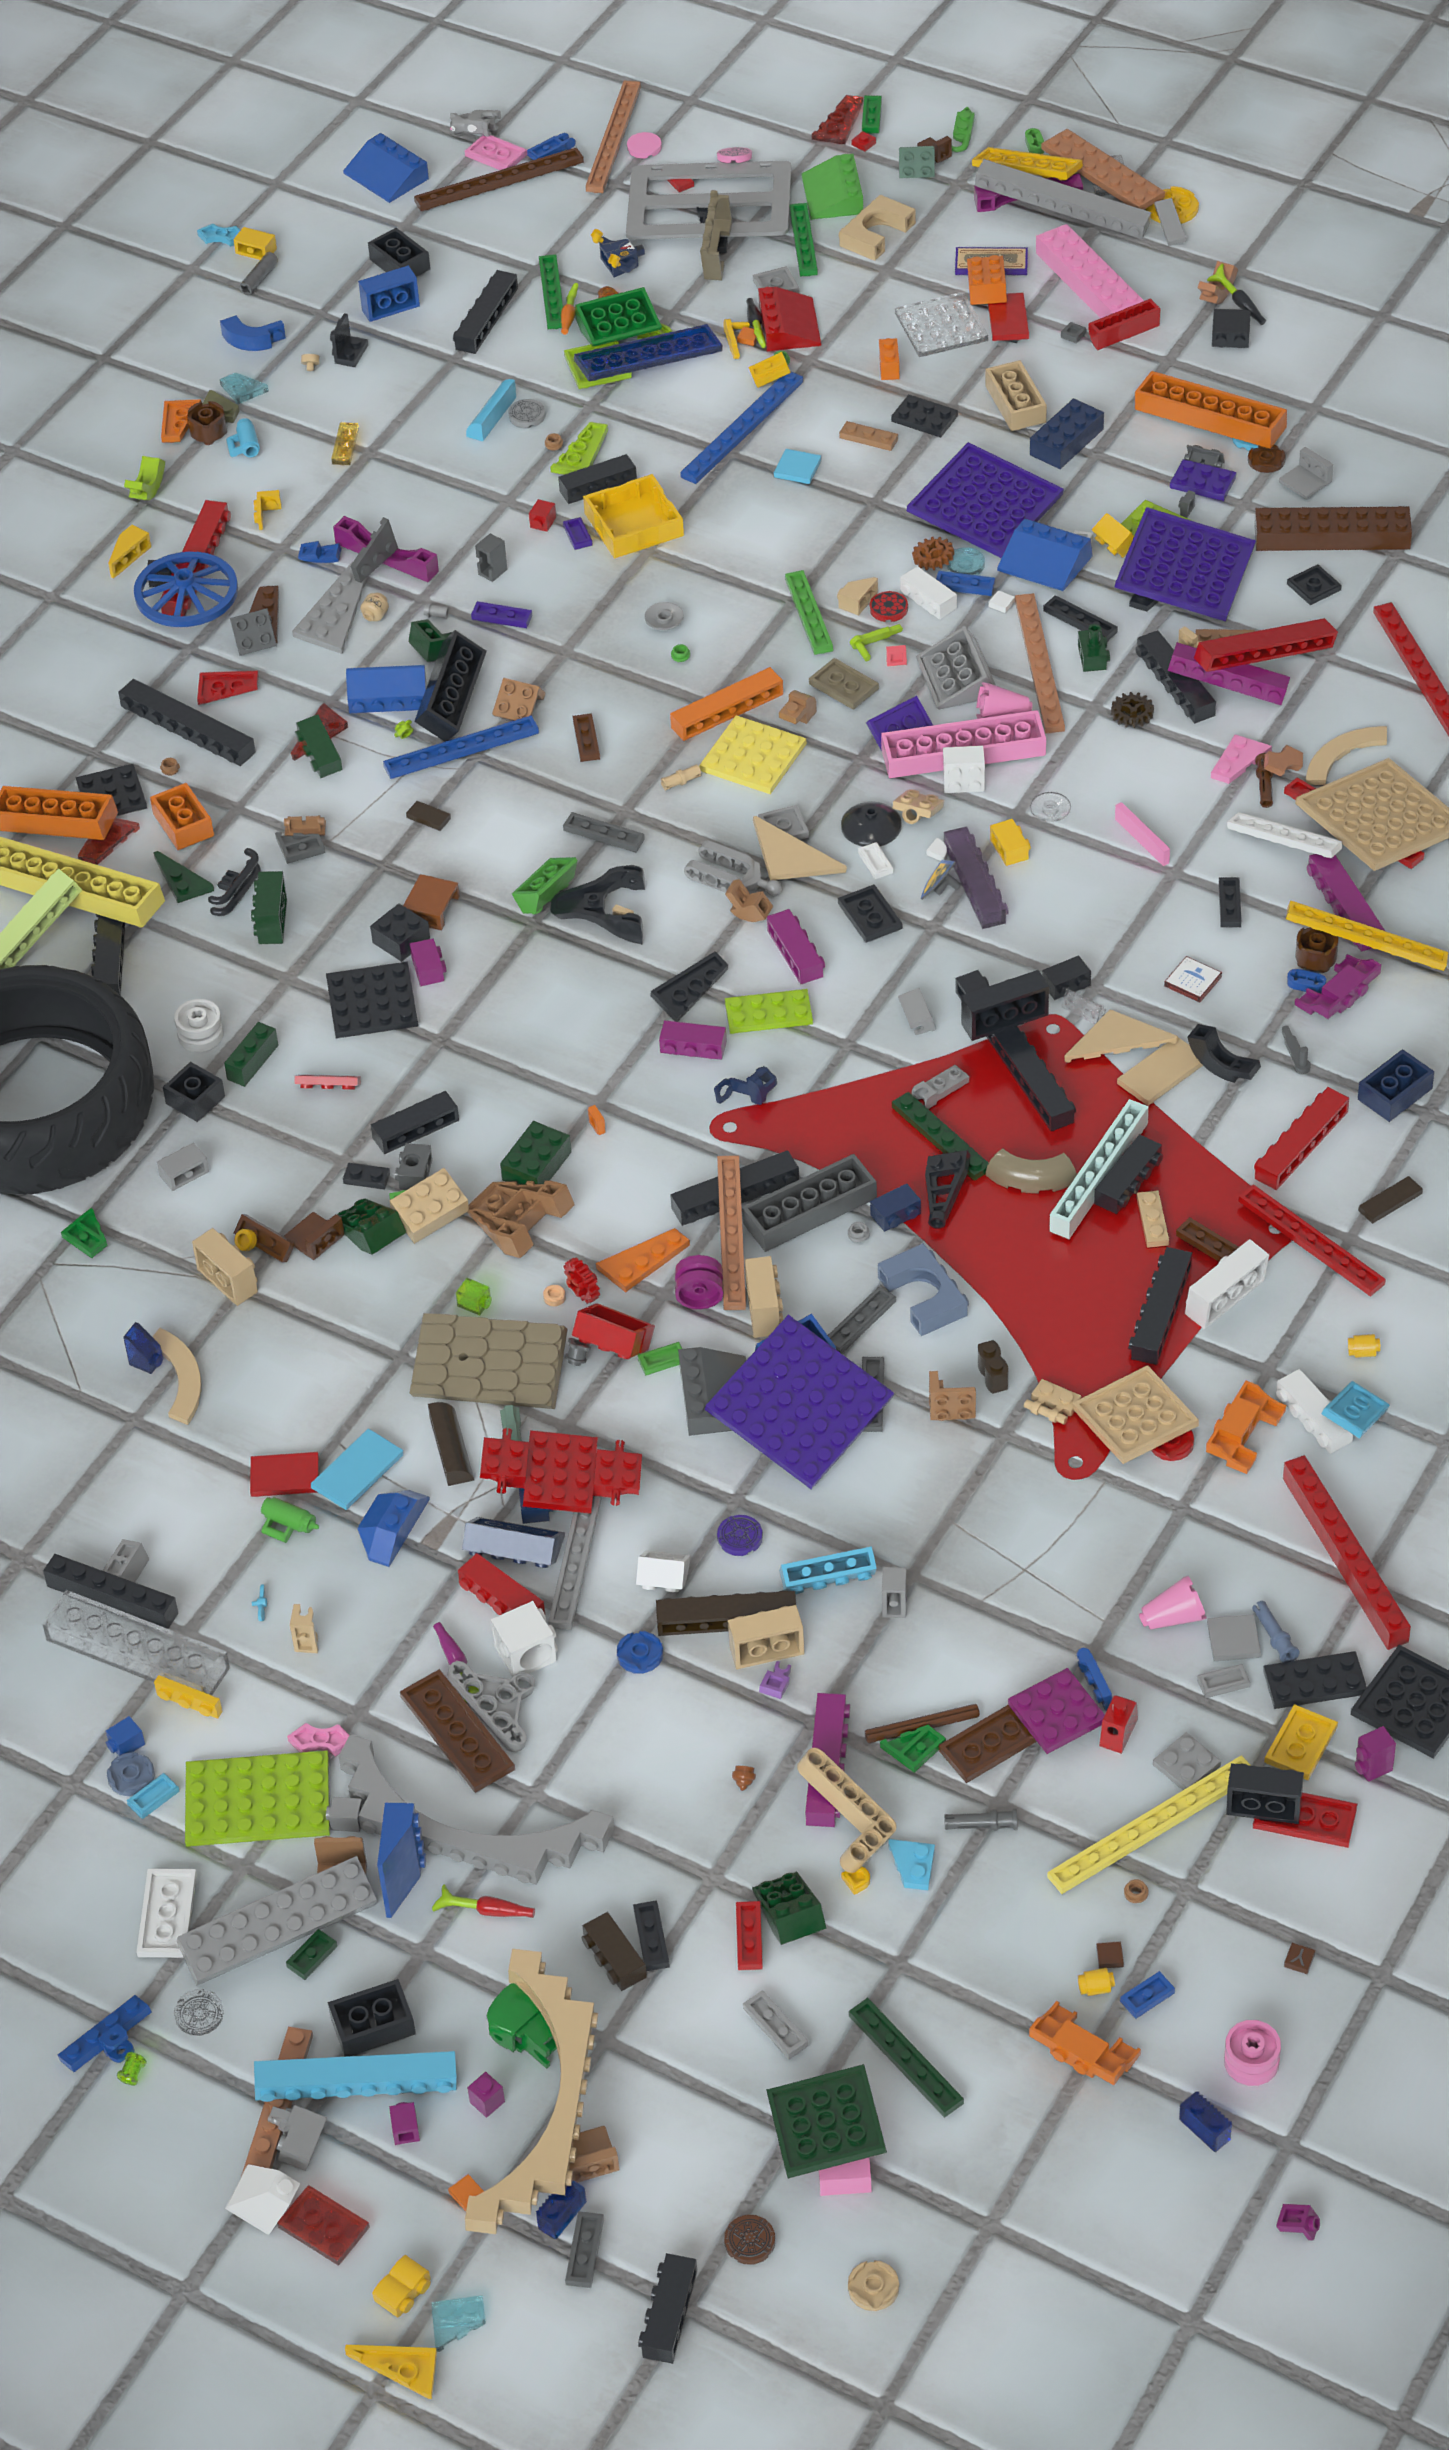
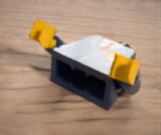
[591,229,645,277]

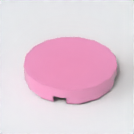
[627,132,662,159]

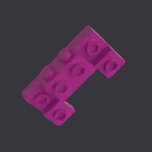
[1295,954,1381,1019]

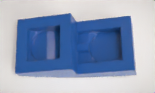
[298,541,341,563]

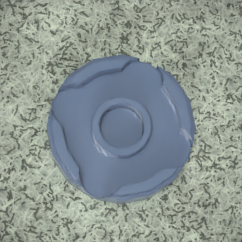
[107,1752,155,1796]

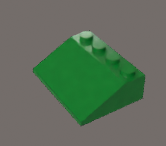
[575,287,662,347]

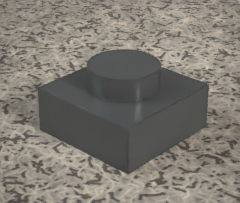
[1061,322,1086,343]
[1178,490,1195,518]

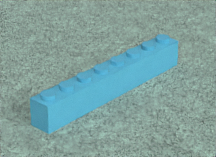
[254,2051,457,2102]

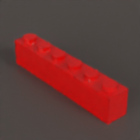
[1254,1087,1349,1190]

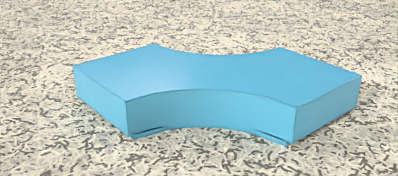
[197,224,241,247]

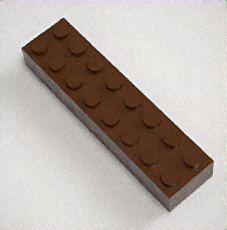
[1254,506,1412,551]

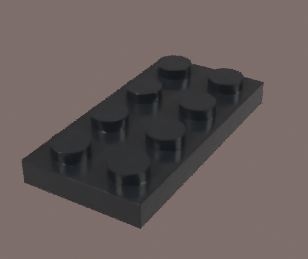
[1263,1651,1367,1709]

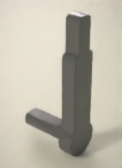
[1282,1026,1311,1074]

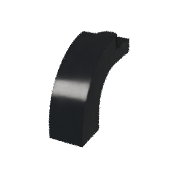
[1187,1024,1261,1083]

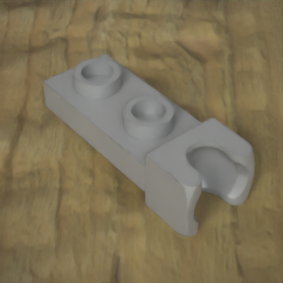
[912,1065,969,1109]

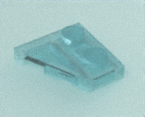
[220,373,269,404]
[431,2295,486,2352]

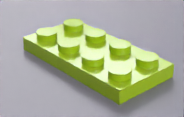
[725,989,813,1034]

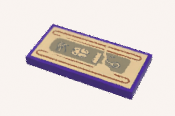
[955,247,1028,275]

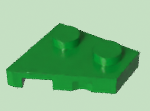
[61,1208,107,1258]
[880,1725,946,1773]

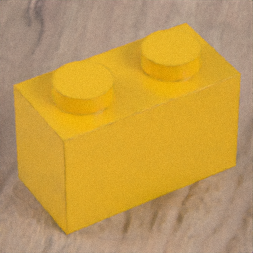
[234,227,277,260]
[1092,513,1134,558]
[990,819,1031,866]

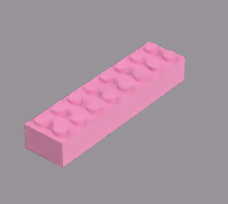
[1036,224,1144,318]
[881,710,1046,778]

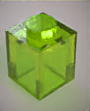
[456,1278,492,1316]

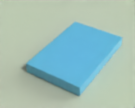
[1321,1381,1390,1438]

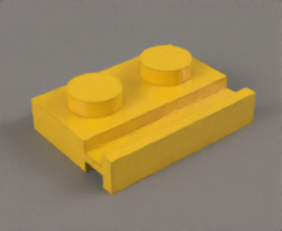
[748,352,791,388]

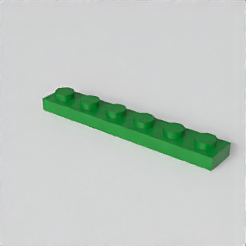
[789,203,818,277]
[539,254,563,330]

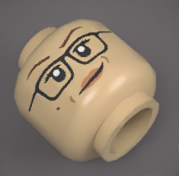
[360,593,389,621]

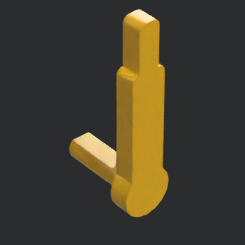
[723,319,750,359]

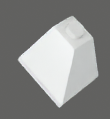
[225,2164,300,2234]

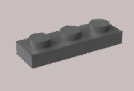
[565,2211,604,2288]

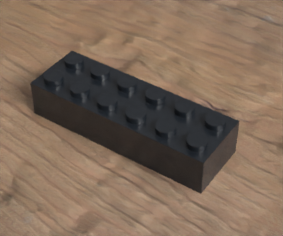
[414,630,487,742]

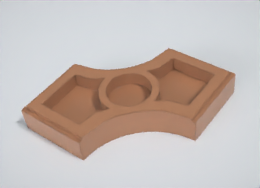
[1264,745,1303,777]

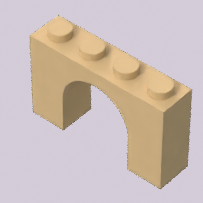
[839,195,916,261]

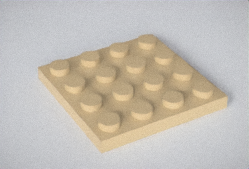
[1073,1365,1199,1464]

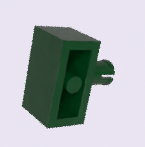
[408,619,452,662]
[1078,624,1110,672]

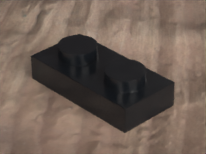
[343,1163,390,1190]

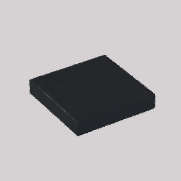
[1287,564,1342,605]

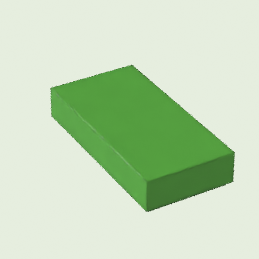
[638,1342,682,1376]

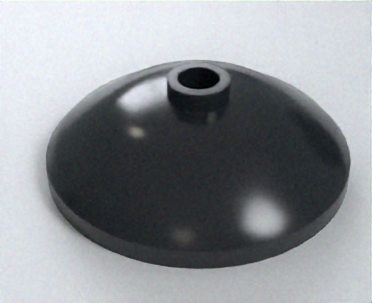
[841,802,902,847]

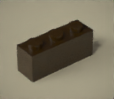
[581,1911,647,1992]

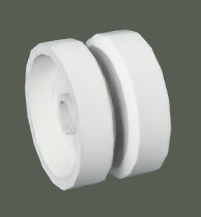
[174,999,224,1052]

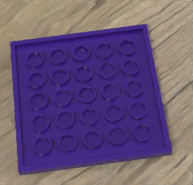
[906,442,1064,558]
[1114,507,1256,622]
[705,1315,894,1490]

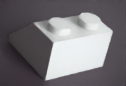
[636,1550,691,1592]

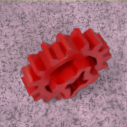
[563,1257,600,1304]

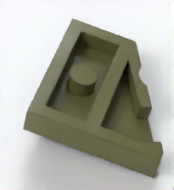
[202,390,240,423]

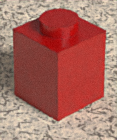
[529,499,556,532]

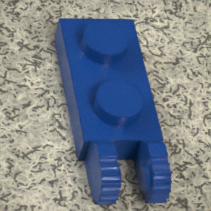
[527,132,576,160]
[1077,1647,1112,1711]

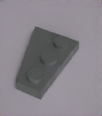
[350,517,398,583]

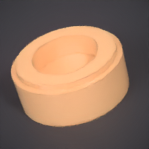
[543,1285,566,1306]

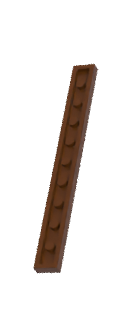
[414,147,584,211]

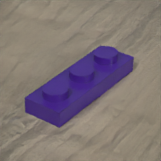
[471,601,532,629]

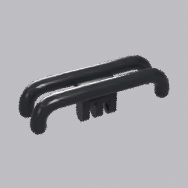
[208,848,261,916]

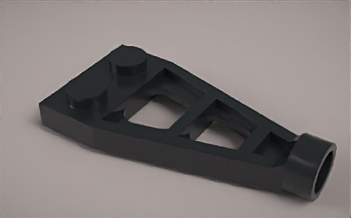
[925,1150,971,1228]

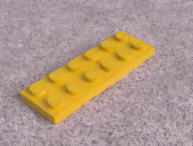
[972,147,1083,180]

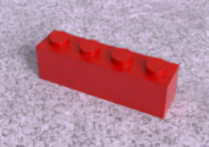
[458,1553,545,1615]

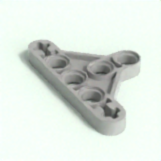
[447,1661,535,1752]

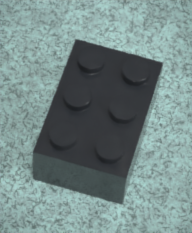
[368,228,430,277]
[1226,1763,1304,1824]
[327,1979,416,2057]

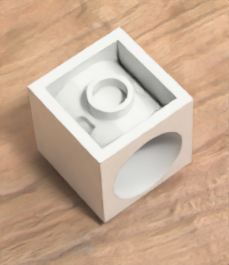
[491,1601,558,1677]

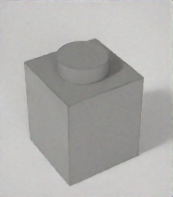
[326,1797,362,1832]

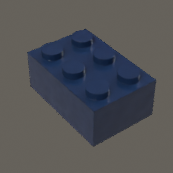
[1357,1049,1435,1122]

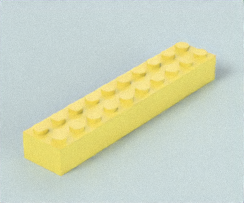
[0,837,165,928]

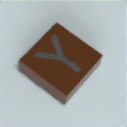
[1284,1943,1316,1975]

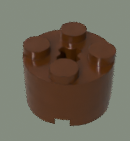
[187,401,227,445]
[1295,927,1339,973]

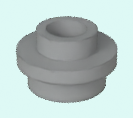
[848,1222,869,1242]

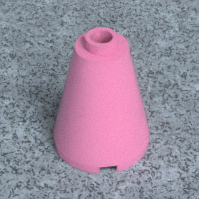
[976,682,1032,719]
[1139,1576,1207,1630]

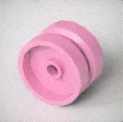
[1224,2020,1281,2086]

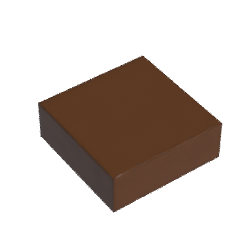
[1096,1941,1124,1969]

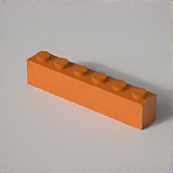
[670,667,783,741]

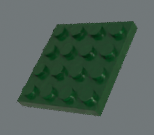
[766,2064,887,2179]

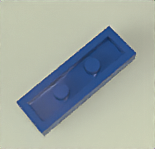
[936,571,995,596]

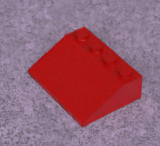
[758,287,821,351]

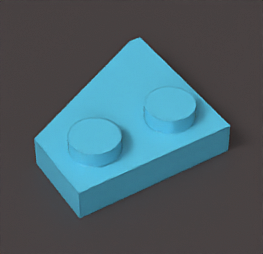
[888,1839,935,1890]

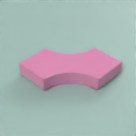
[287,1723,349,1757]

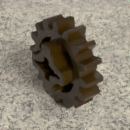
[1111,692,1154,728]

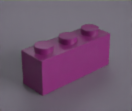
[659,1020,727,1060]

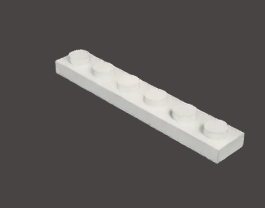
[1227,812,1342,858]

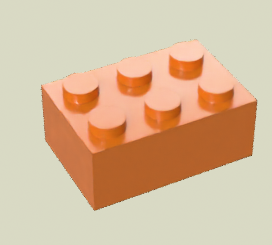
[967,255,1007,305]
[150,783,214,850]

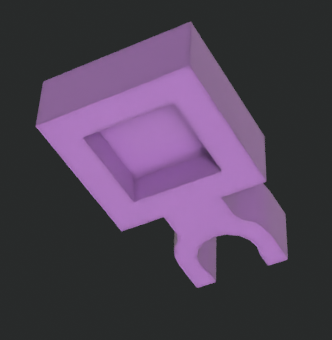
[759,1661,791,1699]

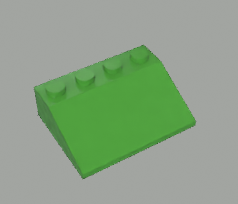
[801,154,863,220]

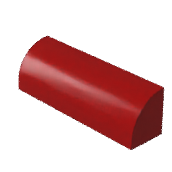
[1088,298,1161,351]

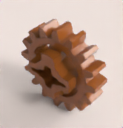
[912,536,955,571]

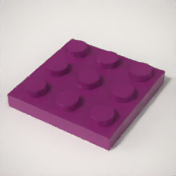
[1008,1668,1105,1754]

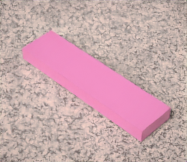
[1115,802,1170,866]

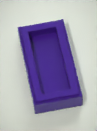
[563,517,593,550]

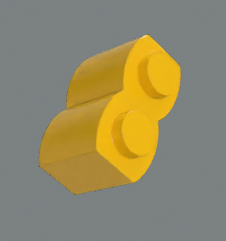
[372,2255,431,2318]

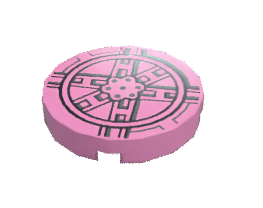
[717,147,752,163]

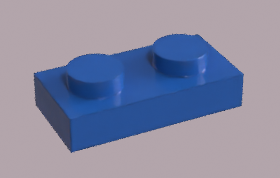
[1120,1971,1175,2019]

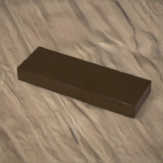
[1358,1176,1423,1224]

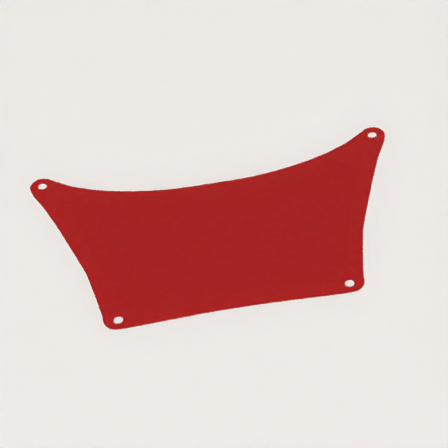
[709,1014,1292,1480]

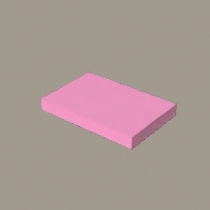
[464,134,527,170]

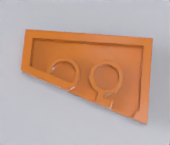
[161,399,201,443]

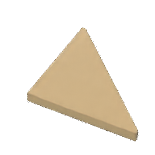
[753,816,847,880]
[1064,1009,1178,1062]

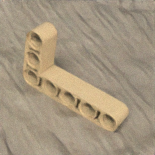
[797,1748,896,1873]

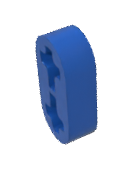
[1287,969,1327,993]

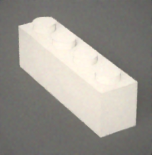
[1276,1369,1353,1454]

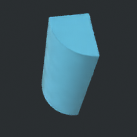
[466,379,517,441]

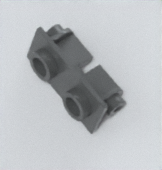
[1184,445,1225,468]

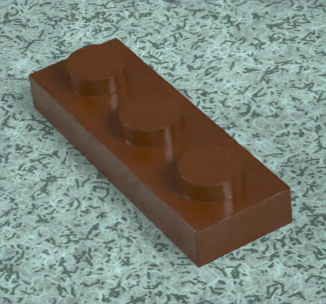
[572,713,600,762]
[234,1214,295,1262]
[1176,1217,1239,1262]

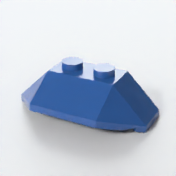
[357,1490,430,1567]

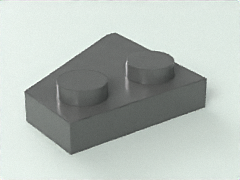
[275,832,326,864]

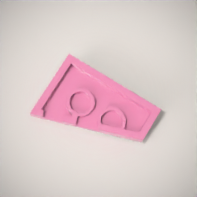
[1211,734,1272,784]

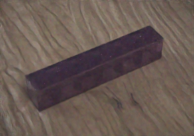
[944,826,1009,929]

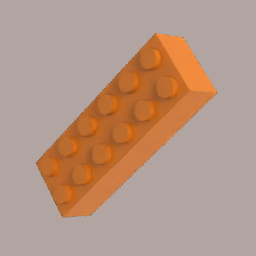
[0,786,118,840]

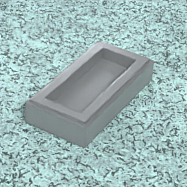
[1197,1664,1250,1699]

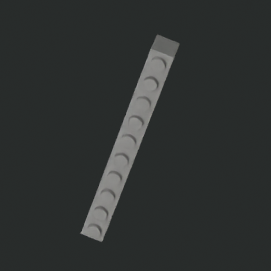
[975,159,1151,239]

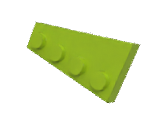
[550,422,608,475]

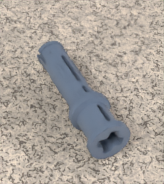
[1252,1601,1300,1663]

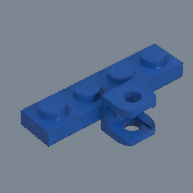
[58,1995,152,2072]

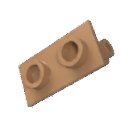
[284,815,326,836]

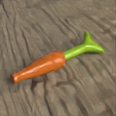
[561,283,579,335]

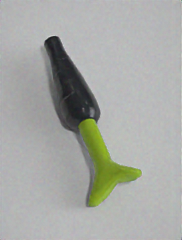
[1207,264,1266,325]
[746,298,766,348]

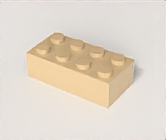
[985,360,1047,431]

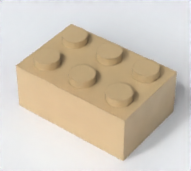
[390,1168,469,1244]
[192,1228,258,1306]
[745,1256,783,1338]
[728,1605,804,1670]

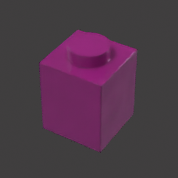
[467,2071,505,2118]
[389,2102,420,2145]

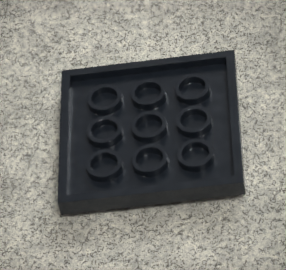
[326,961,418,1039]
[1350,1645,1449,1759]

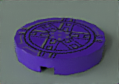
[717,1515,763,1556]

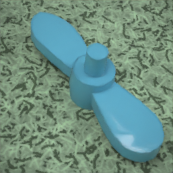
[252,1584,267,1621]

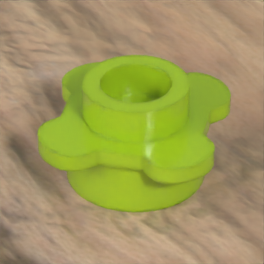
[394,720,413,739]

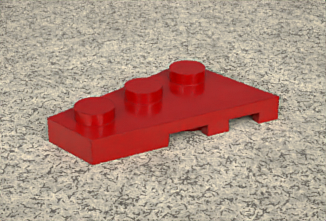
[197,671,259,705]

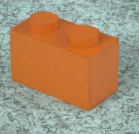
[879,338,899,380]

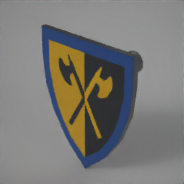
[921,860,961,900]

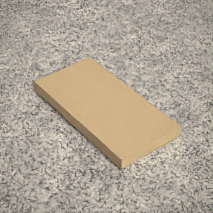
[1117,1037,1203,1106]

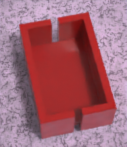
[572,1303,655,1359]

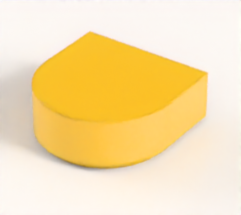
[841,1867,870,1895]

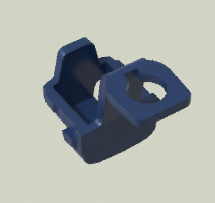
[714,1066,778,1105]

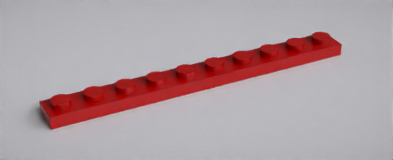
[1373,602,1449,736]

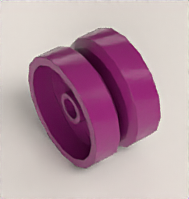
[675,1255,724,1310]

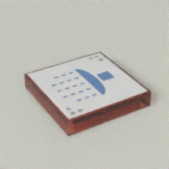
[1164,956,1222,1003]

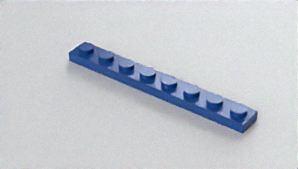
[383,715,539,779]

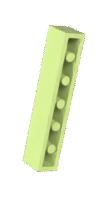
[0,869,82,969]

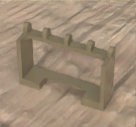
[700,190,732,281]

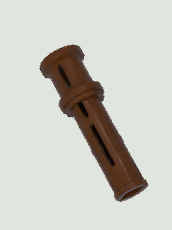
[1255,753,1274,808]

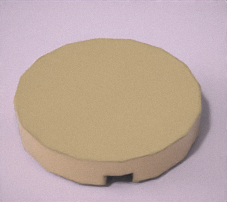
[848,2260,899,2311]

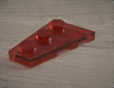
[78,818,140,865]

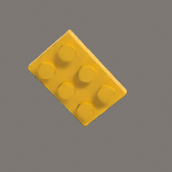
[1264,1704,1338,1780]

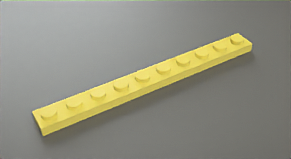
[1047,1755,1251,1894]

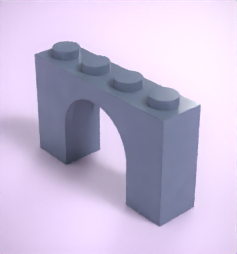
[878,1243,969,1336]

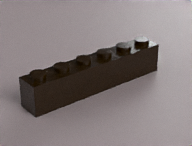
[656,1590,796,1636]

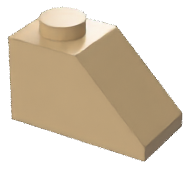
[837,577,878,616]

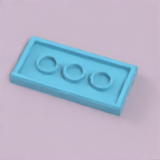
[311,1428,403,1510]

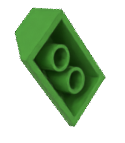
[512,857,578,914]

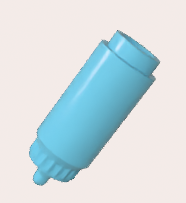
[226,418,260,457]

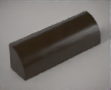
[428,1402,474,1486]

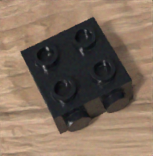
[1212,309,1251,348]

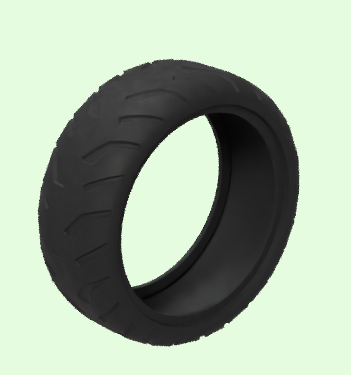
[0,965,154,1195]

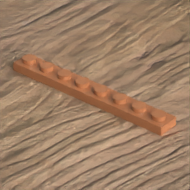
[717,1156,746,1310]
[241,2026,313,2176]

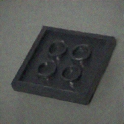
[75,764,147,816]

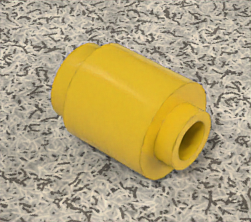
[1348,1334,1380,1358]
[1077,1968,1115,1996]

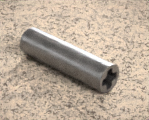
[239,252,278,295]

